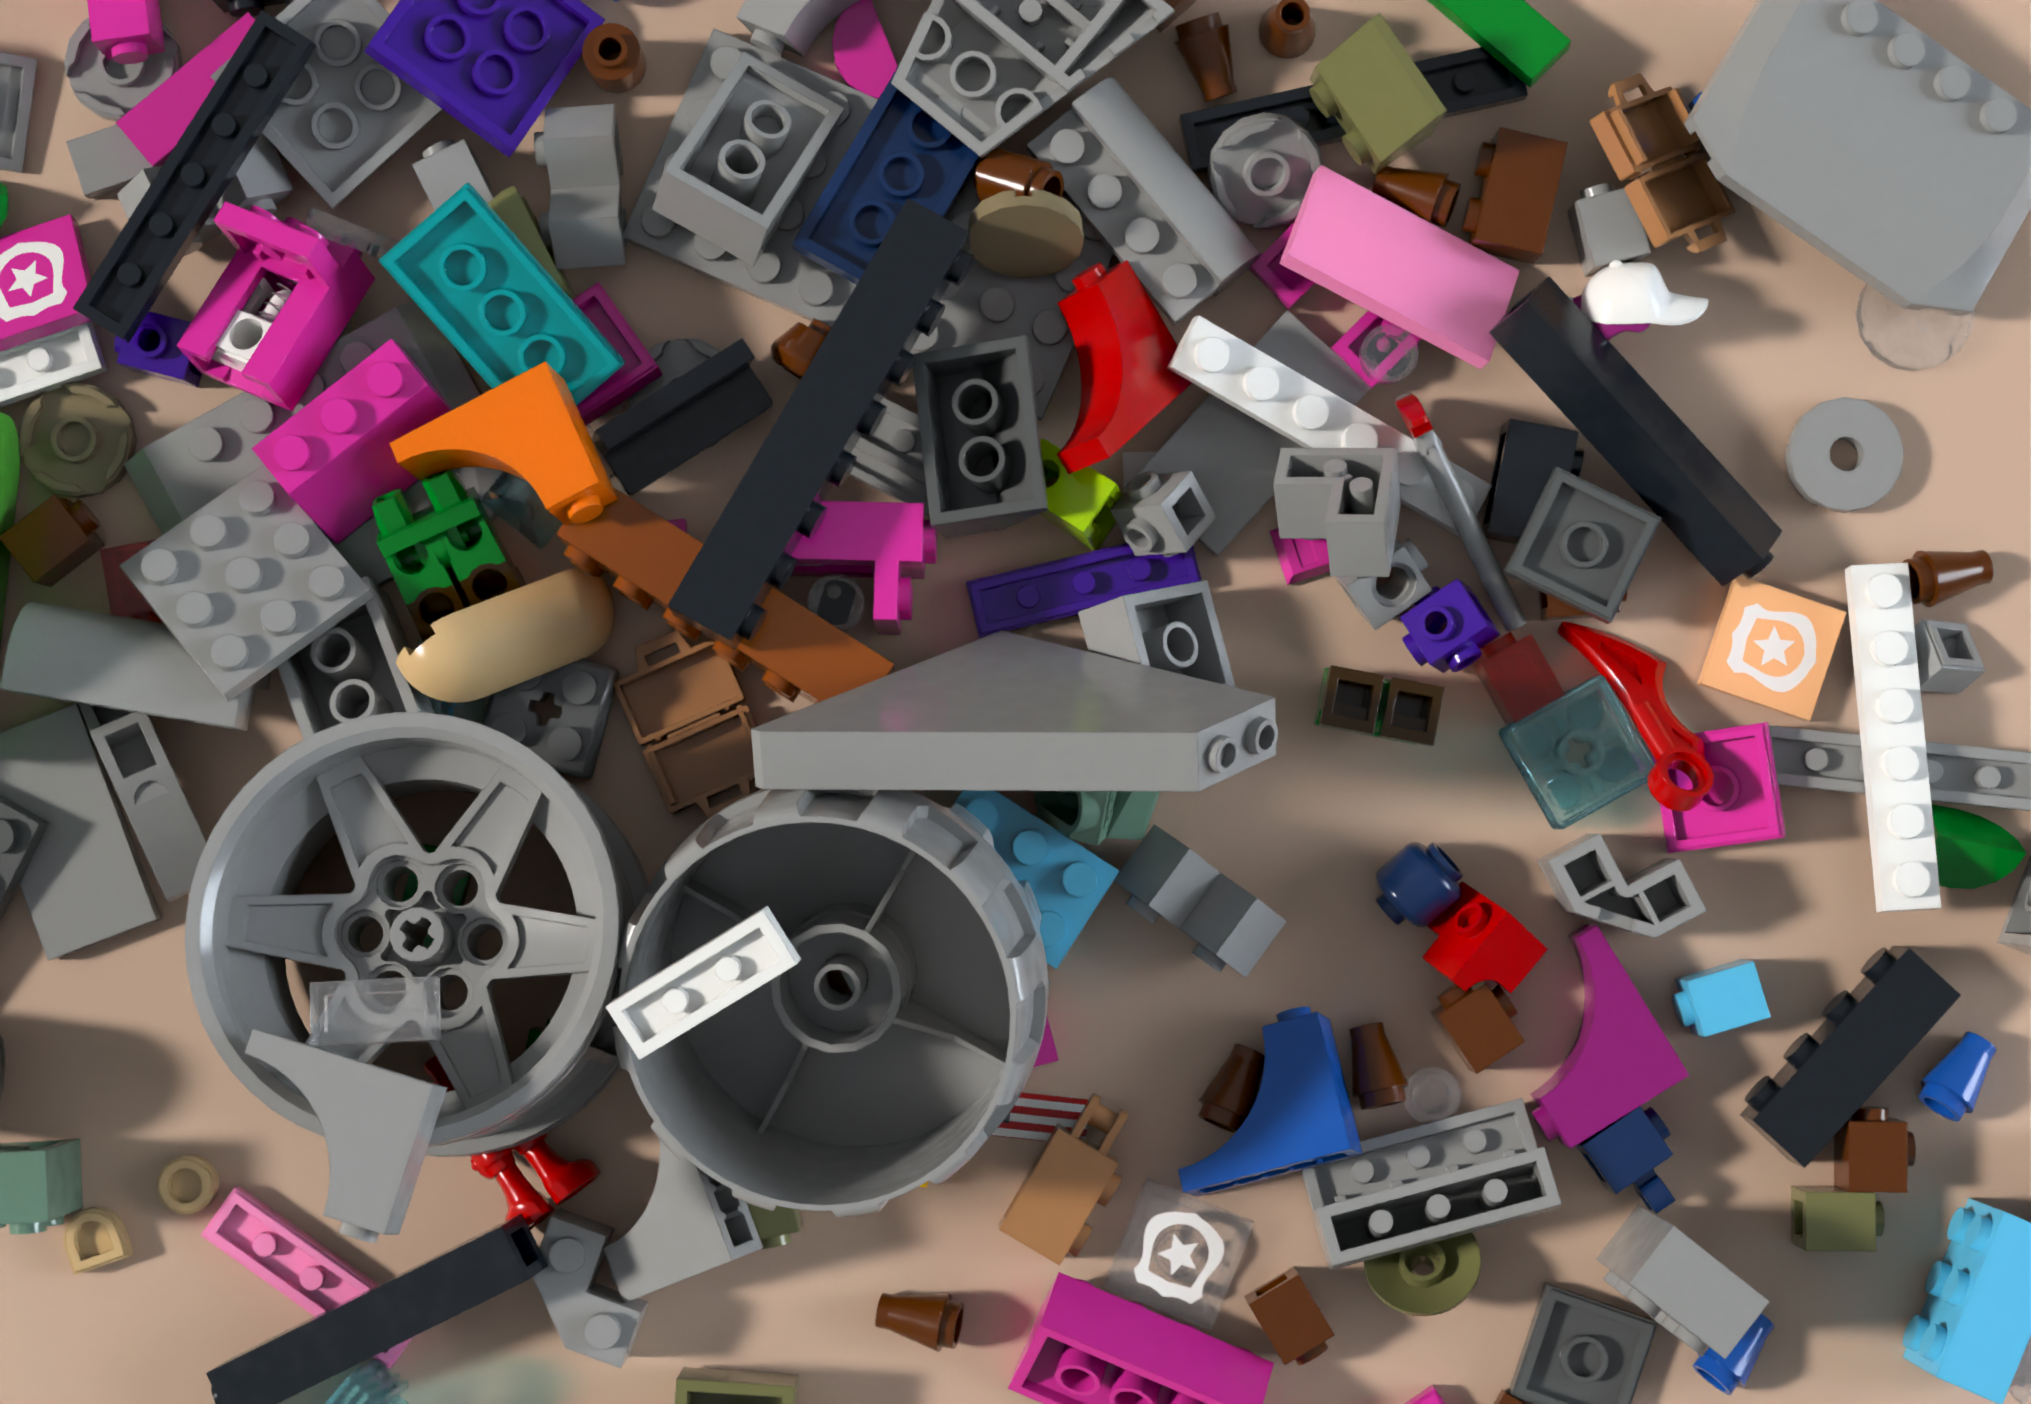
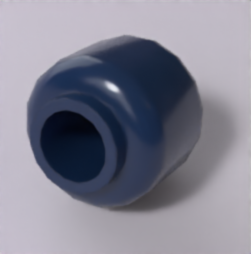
[1376,842,1463,927]

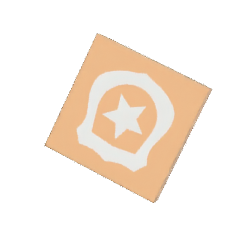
[1697,576,1847,721]

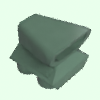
[1034,791,1160,846]

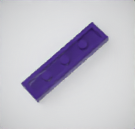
[966,543,1202,639]

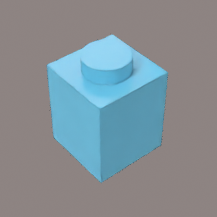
[1672,959,1771,1037]

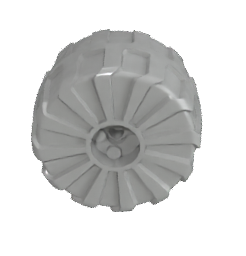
[612,789,1050,1218]

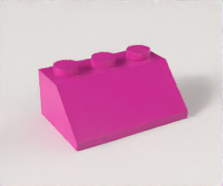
[251,339,453,545]

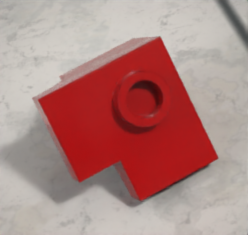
[1422,881,1548,993]

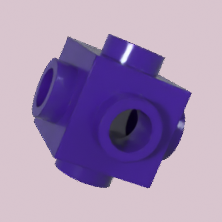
[1400,578,1501,673]

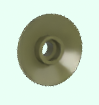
[1364,1232,1481,1316]

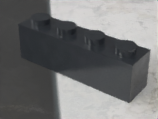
[1740,946,1961,1168]

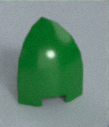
[1932,804,2027,889]

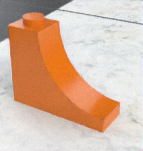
[389,361,618,526]

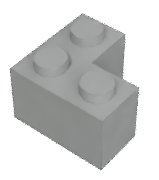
[1273,448,1401,578]

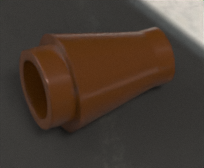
[1259,0,1316,59]
[1174,12,1238,102]
[1372,166,1461,227]
[1902,550,1993,607]
[1349,1022,1409,1110]
[1198,1044,1265,1133]
[875,1293,964,1352]

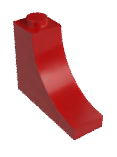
[1056,260,1192,474]

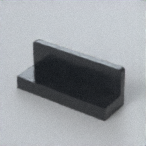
[592,338,773,495]

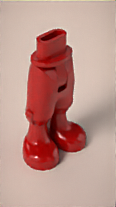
[422,1055,601,1230]

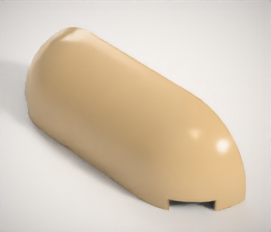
[396,568,615,703]

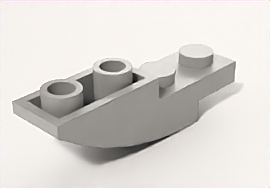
[78,704,207,902]

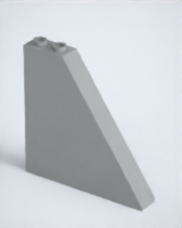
[751,630,1278,792]

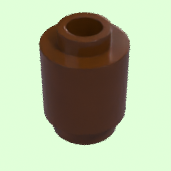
[582,23,646,93]
[974,148,1064,201]

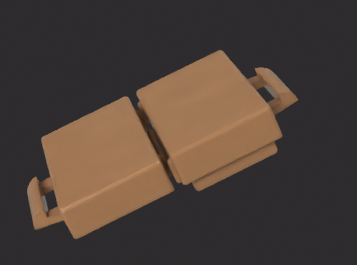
[1590,73,1736,253]
[613,630,758,819]

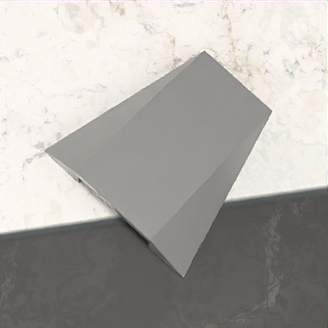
[891,0,1176,158]

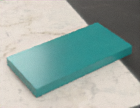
[378,182,626,406]

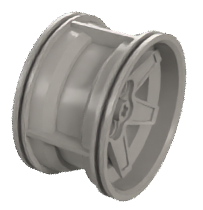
[185,712,649,1157]

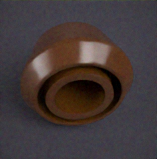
[771,318,831,380]

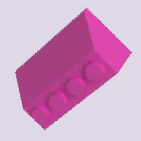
[1008,1272,1274,1404]

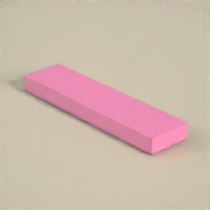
[201,1185,413,1369]

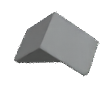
[1914,619,1986,694]

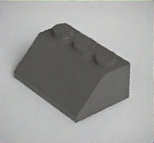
[913,335,1048,538]

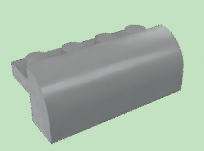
[1026,77,1262,326]
[0,601,271,731]
[1301,1098,1562,1270]

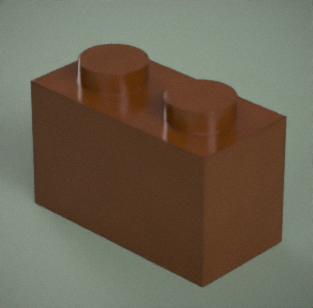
[1461,127,1568,264]

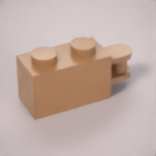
[999,1093,1129,1266]

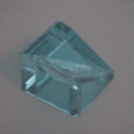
[482,471,563,549]

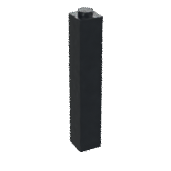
[1489,276,1782,587]
[206,1213,548,1404]

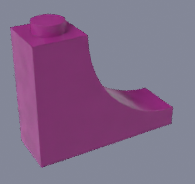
[1531,924,1690,1149]

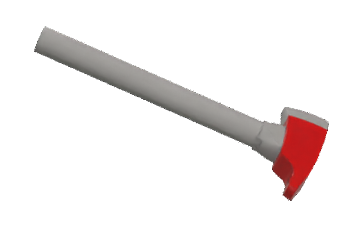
[1395,393,1527,632]

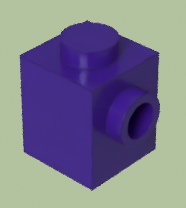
[114,311,202,388]

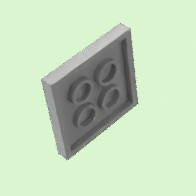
[210,0,443,209]
[119,464,373,702]

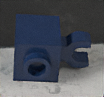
[1576,1106,1676,1214]

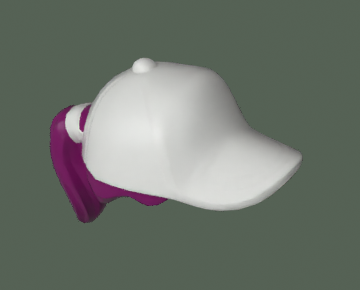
[1569,260,1709,341]

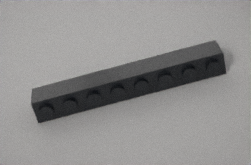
[668,198,975,650]

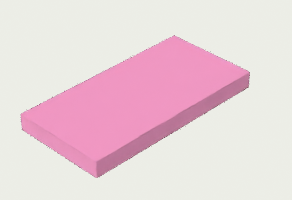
[1279,165,1520,369]

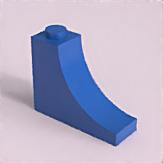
[1178,1007,1363,1197]

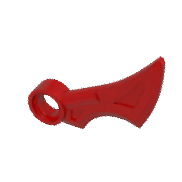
[1557,622,1714,812]

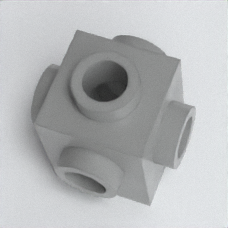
[1110,470,1217,557]

